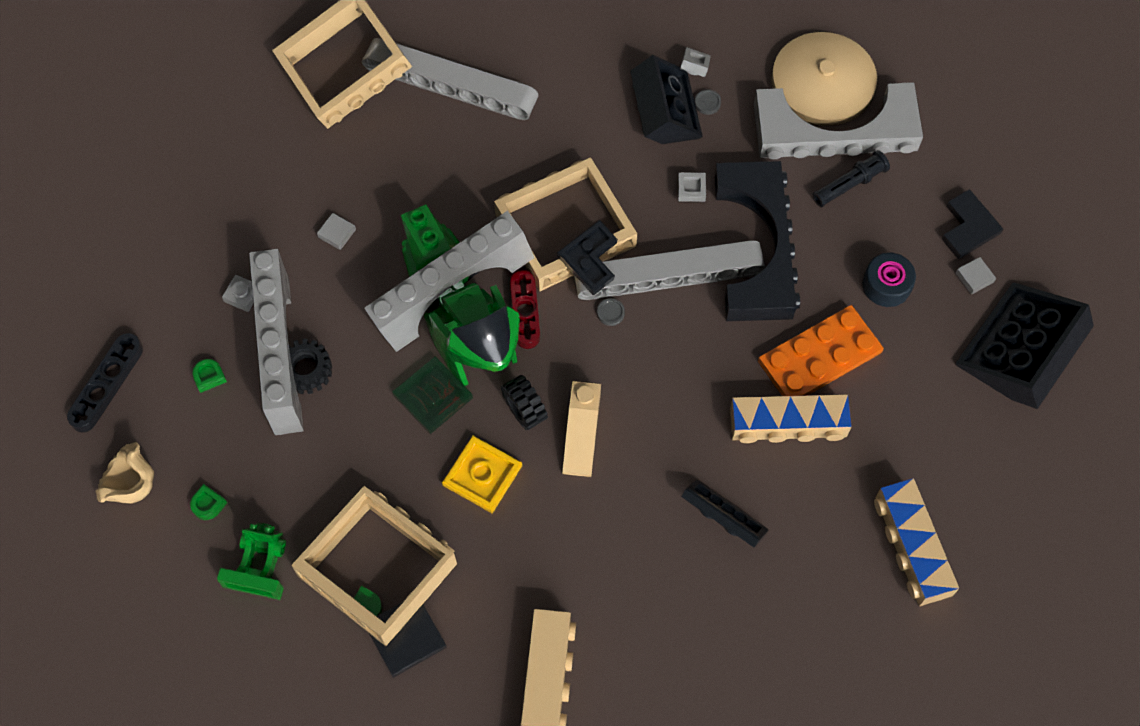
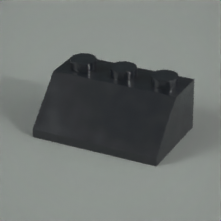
[630,55,703,144]

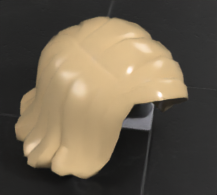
[95,442,154,503]

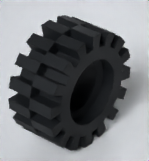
[289,339,332,394]
[501,374,548,430]

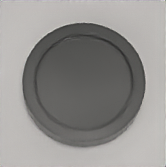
[695,90,721,115]
[597,298,625,326]

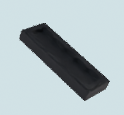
[681,480,769,548]

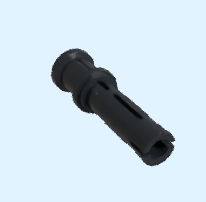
[812,150,890,207]

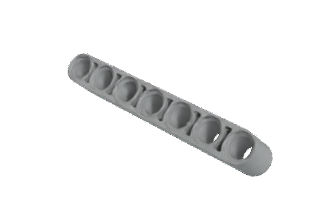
[362,38,539,120]
[574,241,765,300]

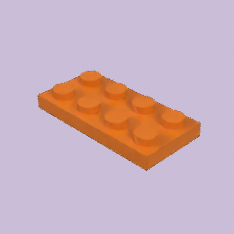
[758,305,884,396]

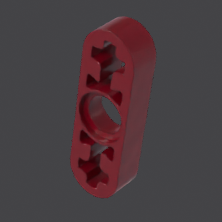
[510,270,540,349]

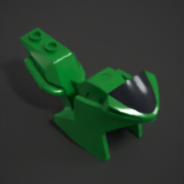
[401,204,520,387]

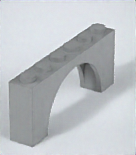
[754,83,923,159]
[364,211,535,352]
[249,249,304,435]

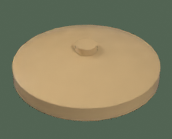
[772,32,877,126]

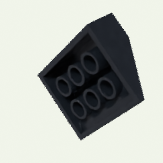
[956,282,1094,409]

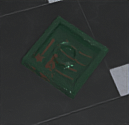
[392,356,473,434]

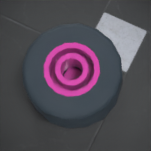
[862,252,916,307]

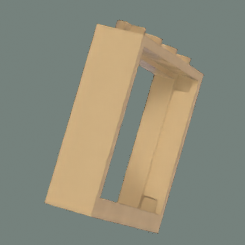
[272,0,412,129]
[494,157,637,291]
[291,486,457,646]

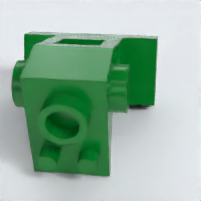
[217,523,286,600]

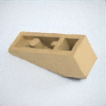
[562,381,601,477]

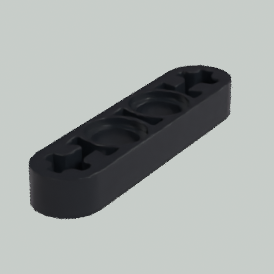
[67,333,143,433]

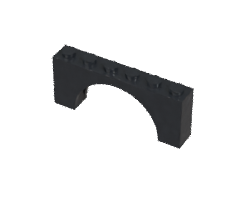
[714,161,800,322]

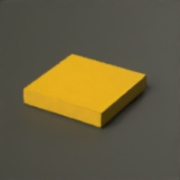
[442,436,522,514]

